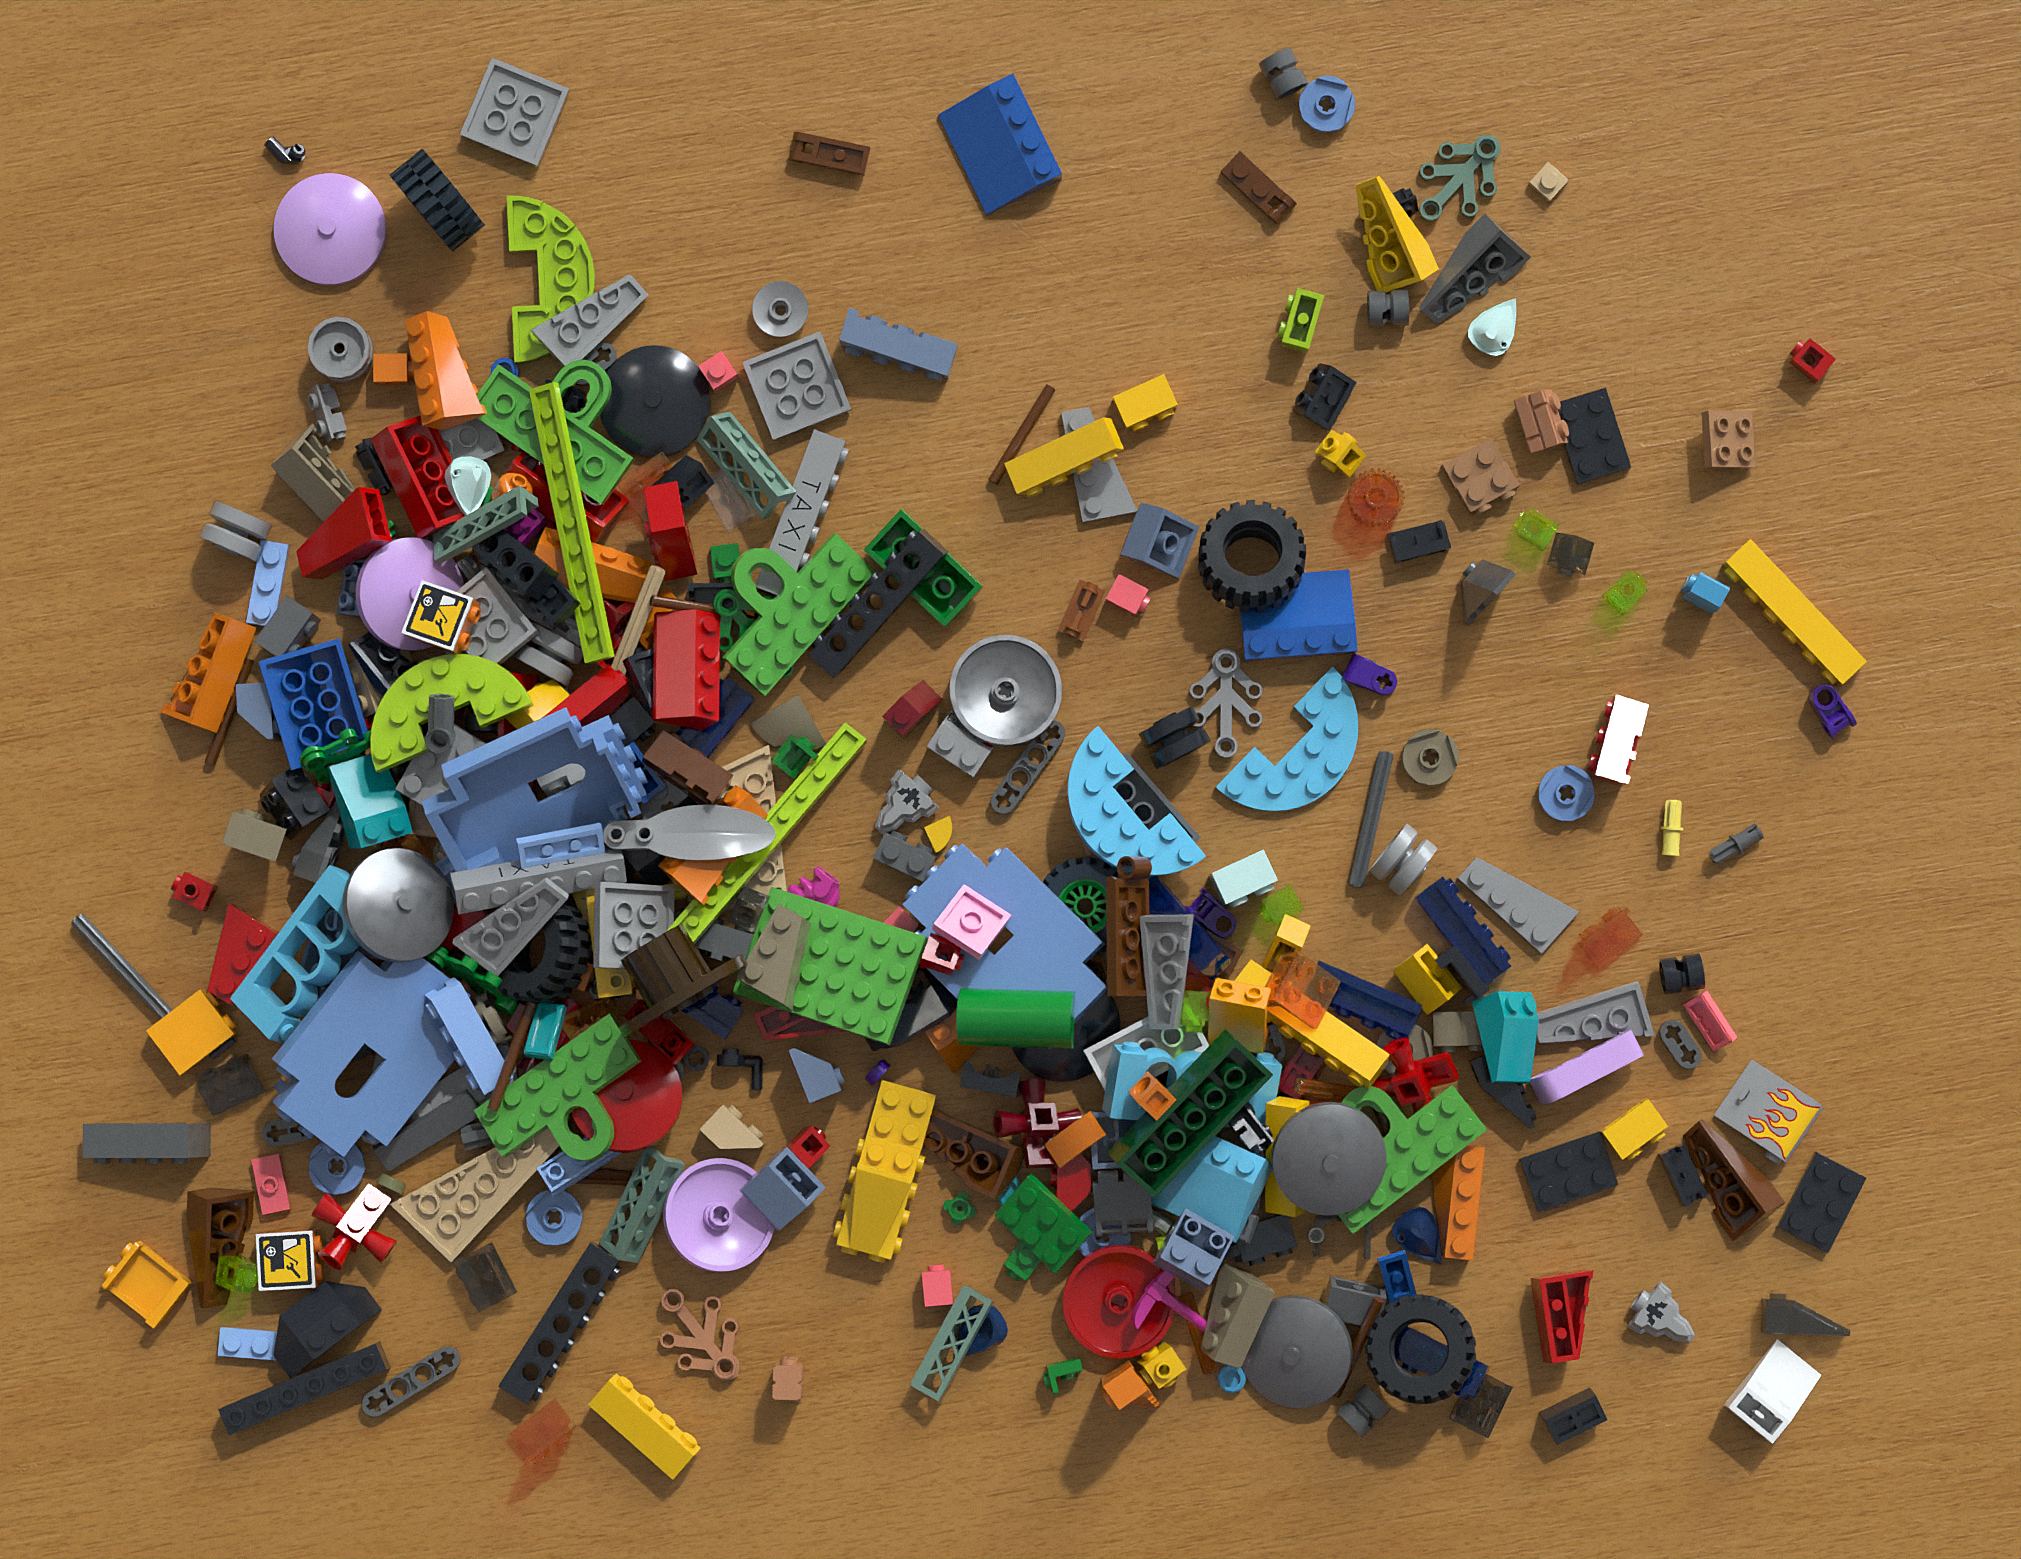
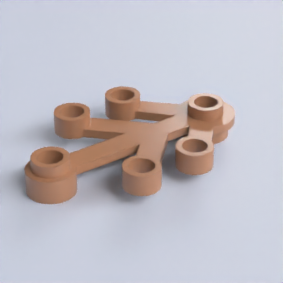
[660,1288,740,1381]

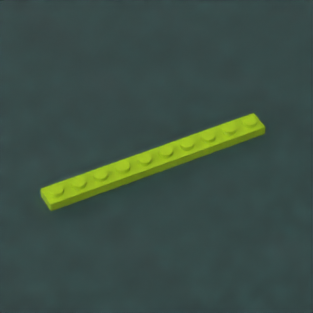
[529,382,615,664]
[667,723,867,944]

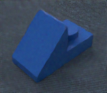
[1377,1250,1416,1303]

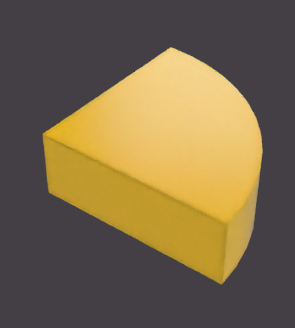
[924,816,952,853]

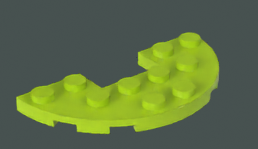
[507,195,595,364]
[370,654,534,773]

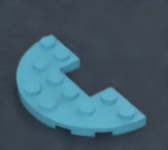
[1215,666,1358,811]
[1067,726,1206,877]

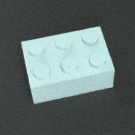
[1209,849,1278,908]

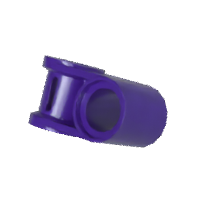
[1341,653,1397,695]
[1808,685,1857,740]
[1184,888,1236,938]

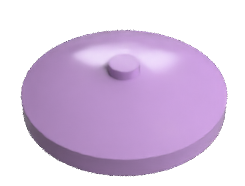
[274,173,387,286]
[356,538,464,650]
[663,1158,774,1272]

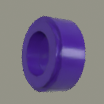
[865,1059,891,1086]

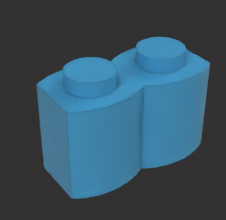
[1680,572,1730,614]

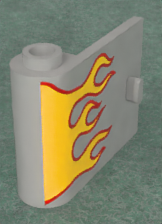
[1714,1059,1824,1165]

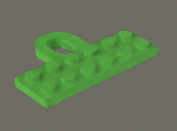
[477,360,635,505]
[722,533,875,696]
[474,1013,641,1161]
[1338,1085,1487,1234]

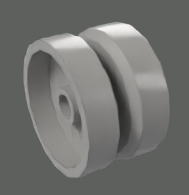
[308,317,374,383]
[199,501,272,561]
[513,622,584,686]
[1368,823,1438,896]

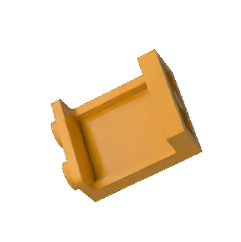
[1208,978,1271,1054]
[146,989,238,1076]
[101,1241,193,1329]

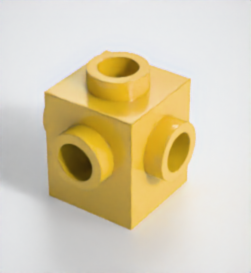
[1315,430,1367,477]
[1137,1342,1186,1389]

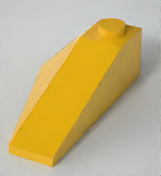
[1355,176,1439,293]

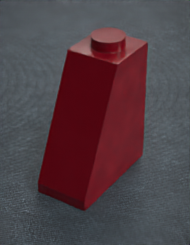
[882,680,943,740]

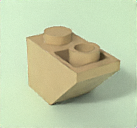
[699,1104,765,1149]

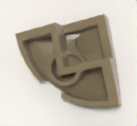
[751,695,826,751]

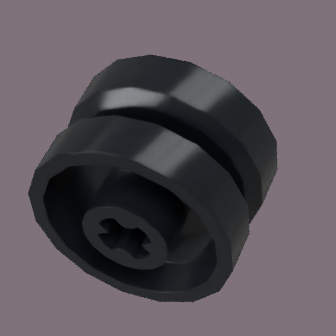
[1138,706,1211,770]

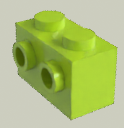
[1277,288,1324,354]

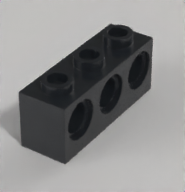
[472,521,559,601]

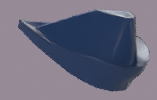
[1392,1206,1441,1264]
[957,1304,1008,1356]

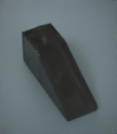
[1761,1293,1850,1336]

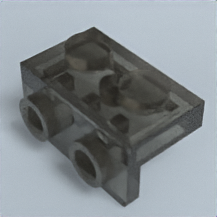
[197,1054,264,1116]
[453,1242,517,1312]
[1449,1368,1513,1438]

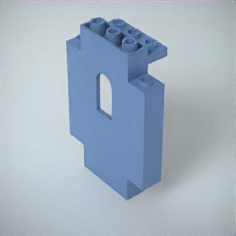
[422,707,647,872]
[903,844,1107,1049]
[272,951,471,1157]

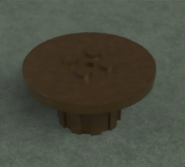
[619,923,748,1037]

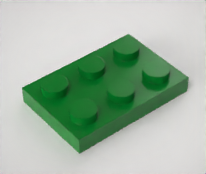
[994,1174,1093,1274]

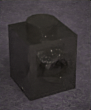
[1547,532,1594,578]
[728,886,770,932]

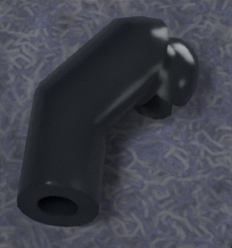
[264,136,306,164]

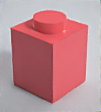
[698,351,739,393]
[1105,574,1151,616]
[922,1264,954,1307]

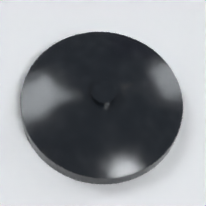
[600,345,711,458]
[1011,991,1120,1082]

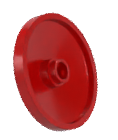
[571,1040,683,1153]
[1062,1245,1176,1359]

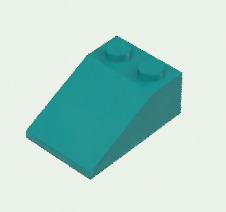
[327,754,413,848]
[1472,991,1539,1084]

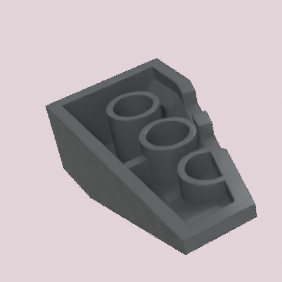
[1419,213,1531,324]
[1461,559,1516,626]
[291,801,345,883]

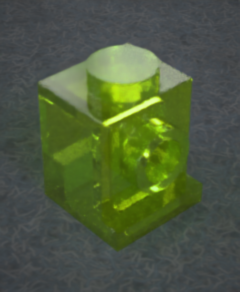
[1513,508,1559,551]
[1602,570,1648,615]
[1180,990,1211,1033]
[215,1256,258,1292]

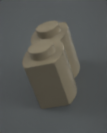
[1432,1011,1484,1052]

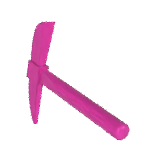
[1131,1270,1207,1332]

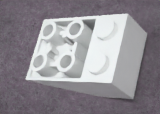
[1724,1339,1821,1444]

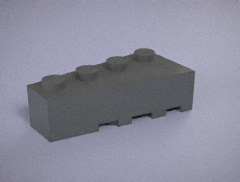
[674,908,754,962]
[83,1123,211,1164]

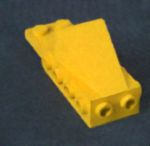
[833,1080,936,1263]

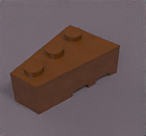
[642,730,733,805]

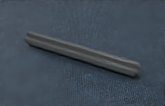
[1349,751,1393,888]
[71,914,172,1019]

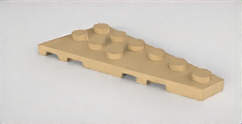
[716,745,787,920]
[390,1128,559,1262]

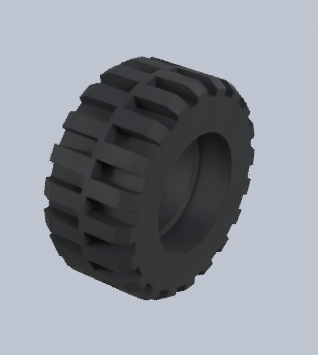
[1198,500,1306,613]
[486,900,592,1003]
[1365,1294,1476,1404]

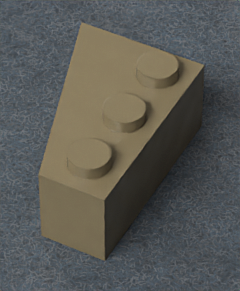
[270,423,355,522]
[222,808,287,862]
[737,904,811,1010]
[1201,1262,1275,1368]

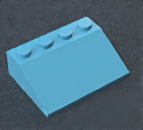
[1151,1136,1273,1243]

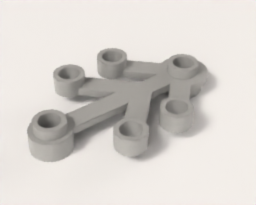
[1189,648,1263,758]

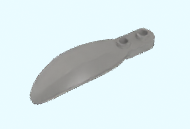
[603,805,775,861]

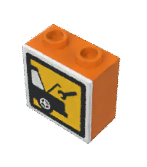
[401,580,481,654]
[256,1229,324,1291]

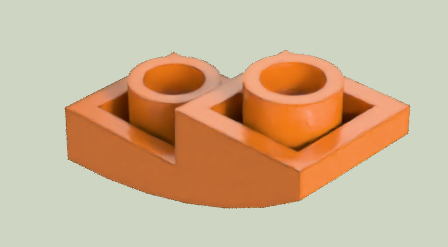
[1045,1111,1106,1168]

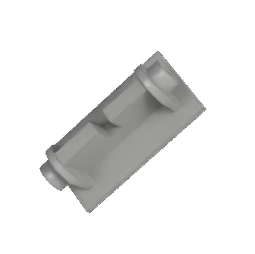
[308,383,347,444]

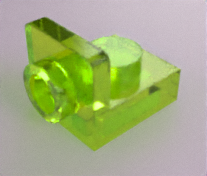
[1259,885,1304,926]

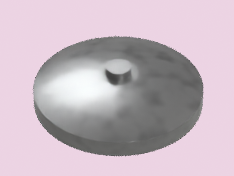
[949,635,1062,747]
[343,848,454,963]
[1272,1102,1386,1215]
[1242,1295,1353,1408]

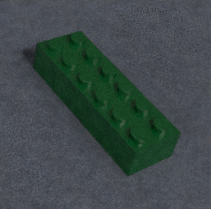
[1107,1029,1273,1199]

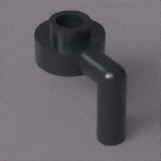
[716,1049,763,1090]

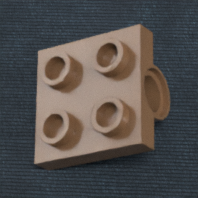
[1701,411,1755,470]

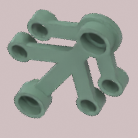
[1419,135,1501,222]

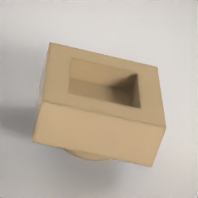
[1529,162,1569,202]

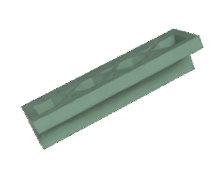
[697,411,797,519]
[433,485,538,564]
[599,1146,686,1263]
[910,1285,994,1402]

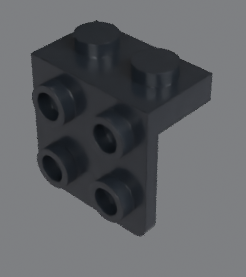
[260,767,330,840]

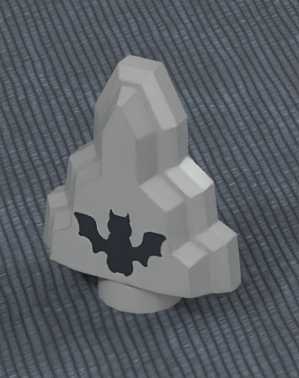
[875,769,939,834]
[1628,1281,1695,1343]

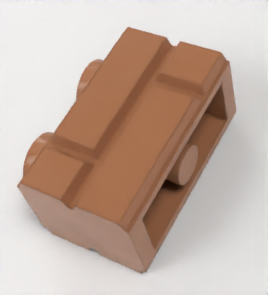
[1513,389,1569,454]
[772,1356,804,1400]

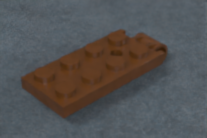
[1105,856,1152,996]

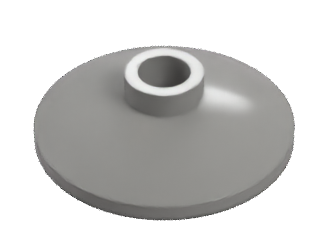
[752,281,808,337]

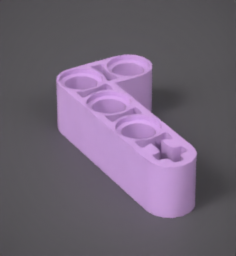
[1529,1030,1644,1105]

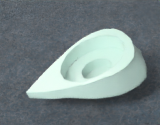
[1468,298,1516,357]
[445,456,491,516]

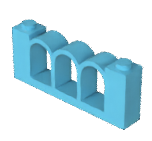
[230,865,359,1044]
[1102,1042,1282,1128]

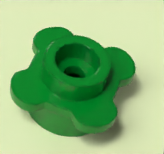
[943,1192,976,1225]

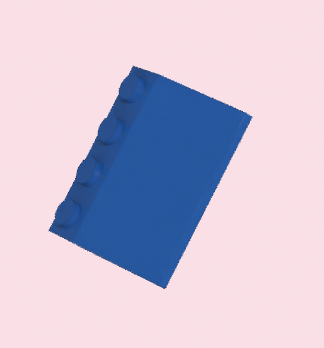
[938,74,1062,215]
[1239,569,1358,662]
[258,638,368,770]

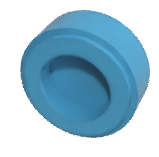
[1217,1364,1246,1393]

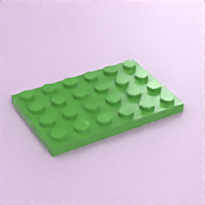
[733,887,928,1045]

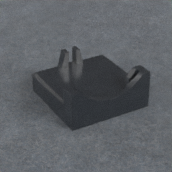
[1435,945,1489,1006]
[960,1062,1020,1097]

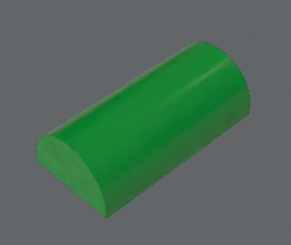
[863,508,984,627]
[956,988,1075,1049]

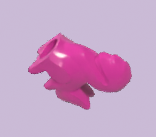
[788,866,840,907]

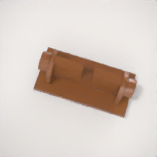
[1058,580,1106,642]

